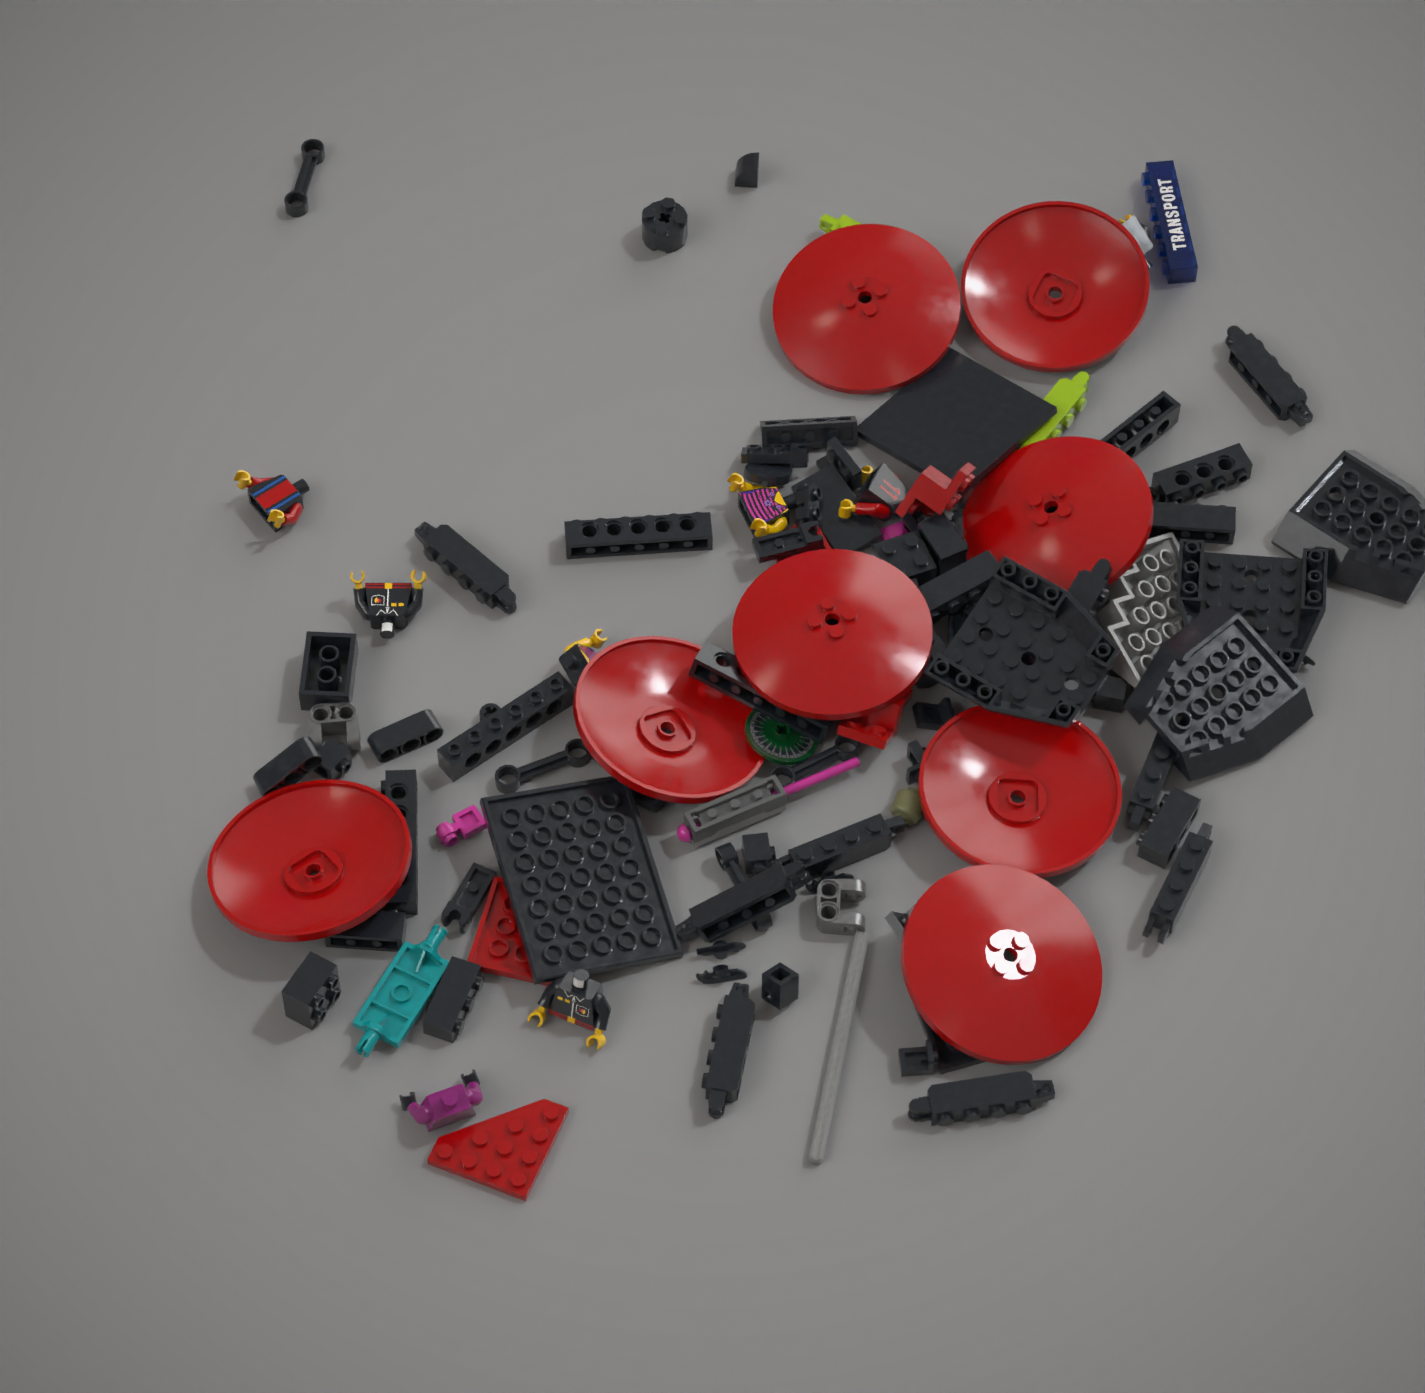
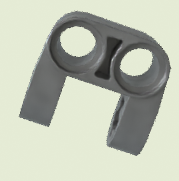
[308,702,361,750]
[816,879,866,936]

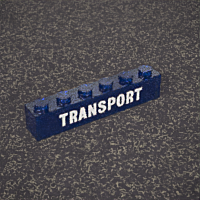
[1141,160,1198,284]

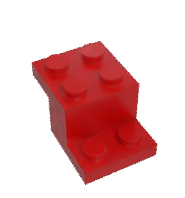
[895,462,976,518]
[837,689,913,750]

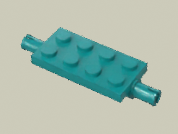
[353,925,449,1058]

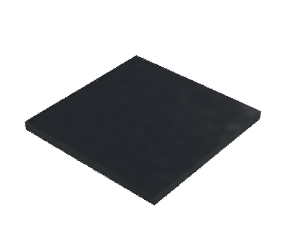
[858,347,1057,496]

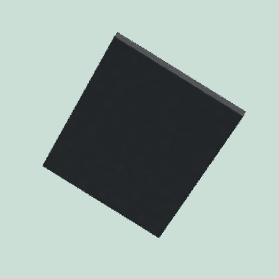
[480,776,684,985]

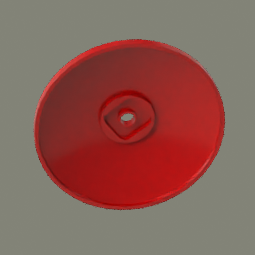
[961,201,1150,372]
[773,224,961,395]
[963,436,1154,591]
[732,549,933,720]
[573,636,765,804]
[918,705,1122,878]
[207,779,412,942]
[900,864,1102,1065]

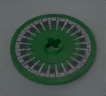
[744,709,818,765]

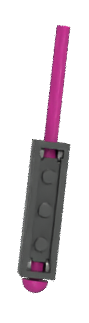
[677,757,860,848]

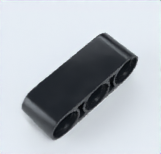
[367,709,444,763]
[253,737,322,797]

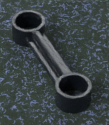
[284,139,325,217]
[770,735,860,787]
[495,738,590,794]
[715,842,773,932]

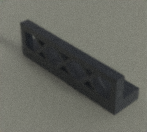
[760,416,858,448]

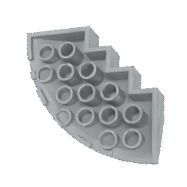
[1097,532,1185,688]

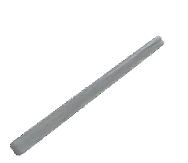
[809,931,869,1164]

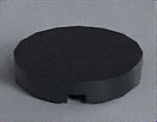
[744,464,793,486]

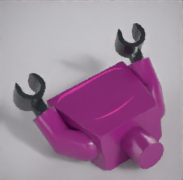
[399,1069,483,1132]

